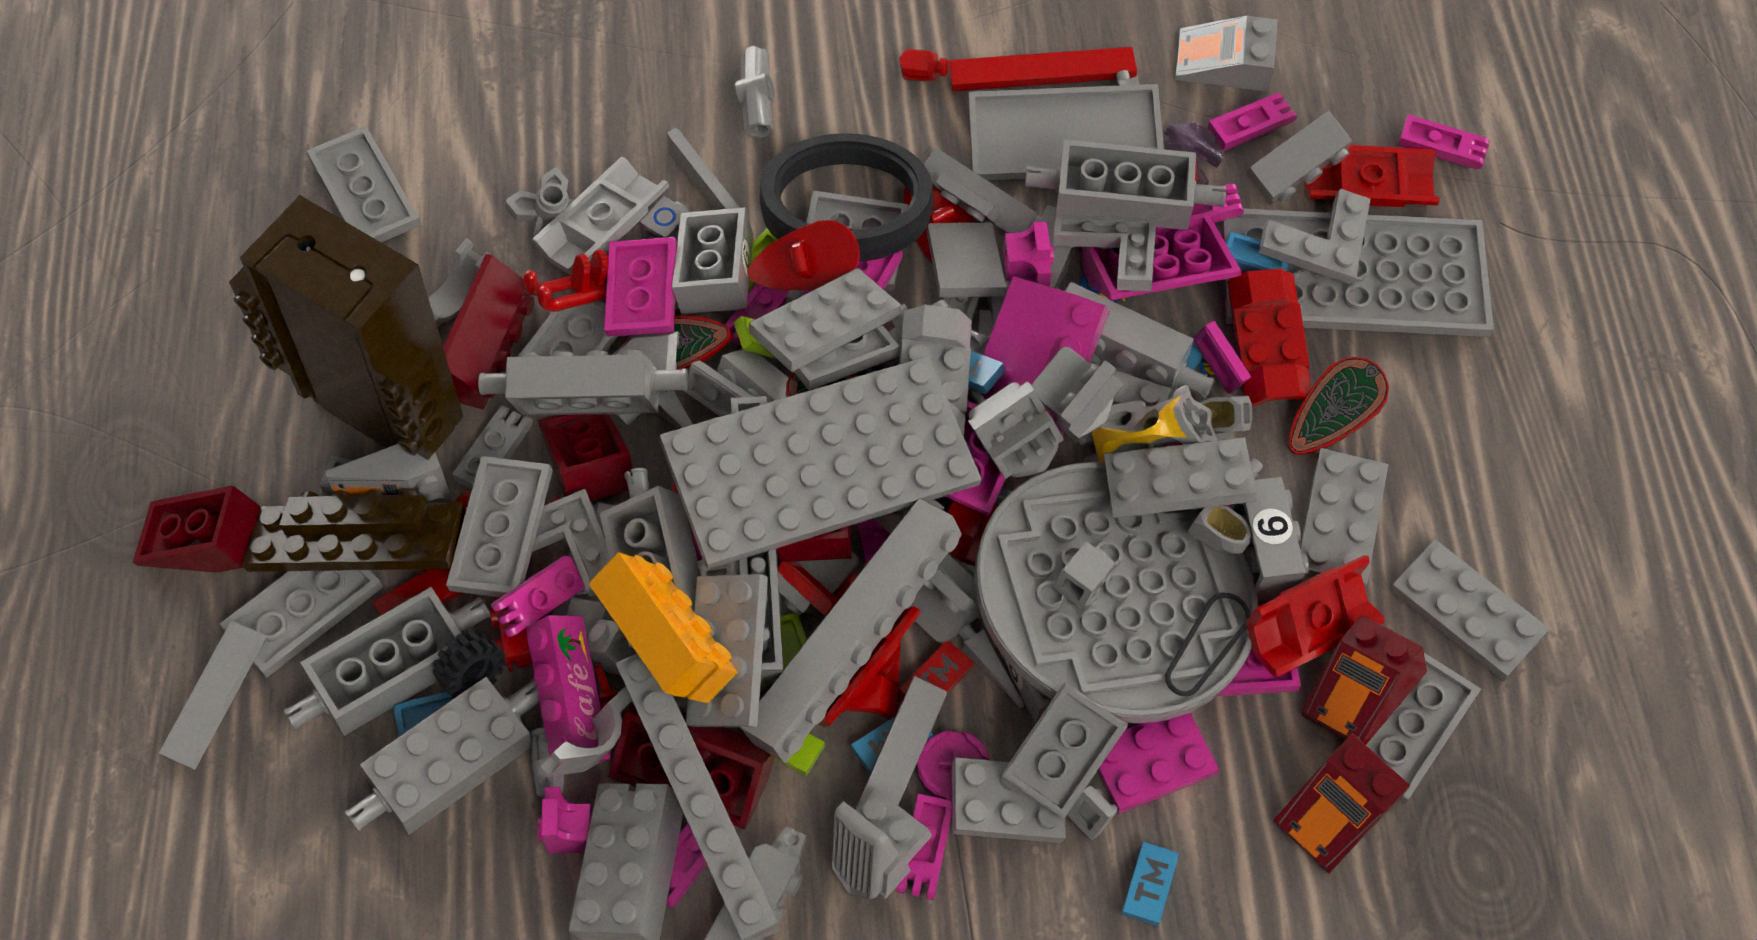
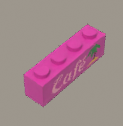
[526,615,611,765]

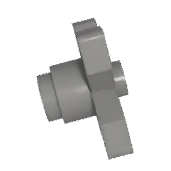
[505,168,575,238]

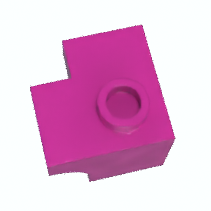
[1003,222,1054,287]
[537,787,593,854]

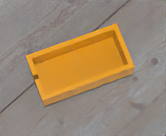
[588,552,738,704]

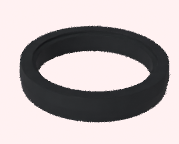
[759,133,933,262]

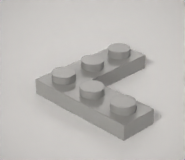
[1258,189,1370,284]
[1054,215,1156,292]
[532,489,610,596]

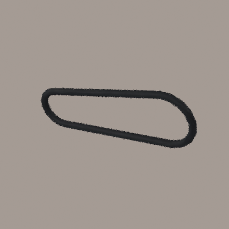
[1165,592,1251,697]

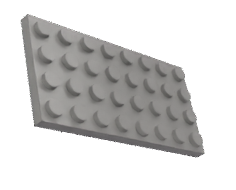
[1222,208,1494,337]
[659,356,982,570]

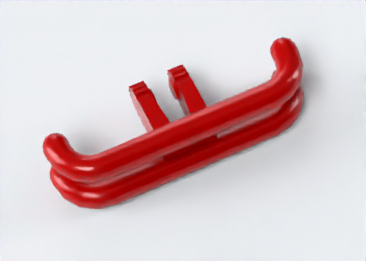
[523,249,609,312]

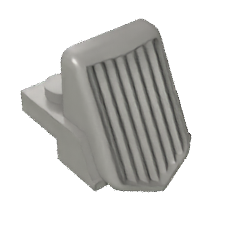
[1031,347,1124,443]
[968,382,1064,479]
[908,552,982,643]
[831,788,932,899]

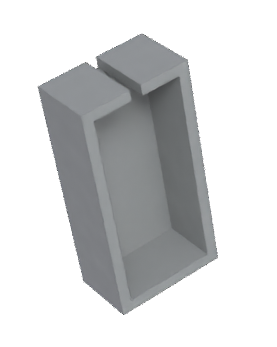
[569,784,683,940]

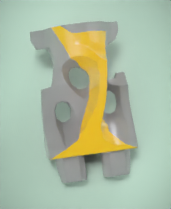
[1079,385,1217,463]

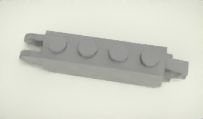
[705,826,806,940]

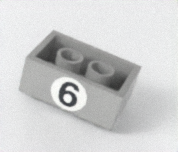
[672,207,753,314]
[1232,477,1309,607]

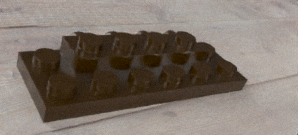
[242,489,465,572]

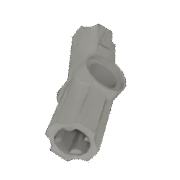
[735,46,775,138]

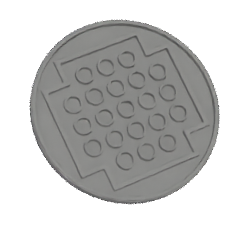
[974,462,1258,723]

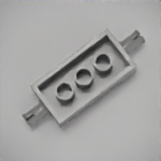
[1025,139,1226,230]
[1065,282,1215,399]
[478,350,688,416]
[600,468,701,648]
[284,587,490,736]
[345,677,540,835]

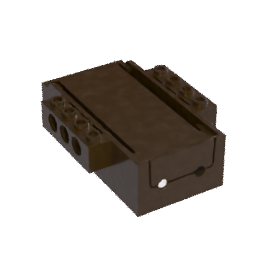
[229,195,464,460]

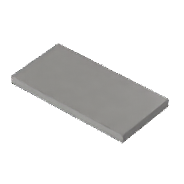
[969,84,1164,180]

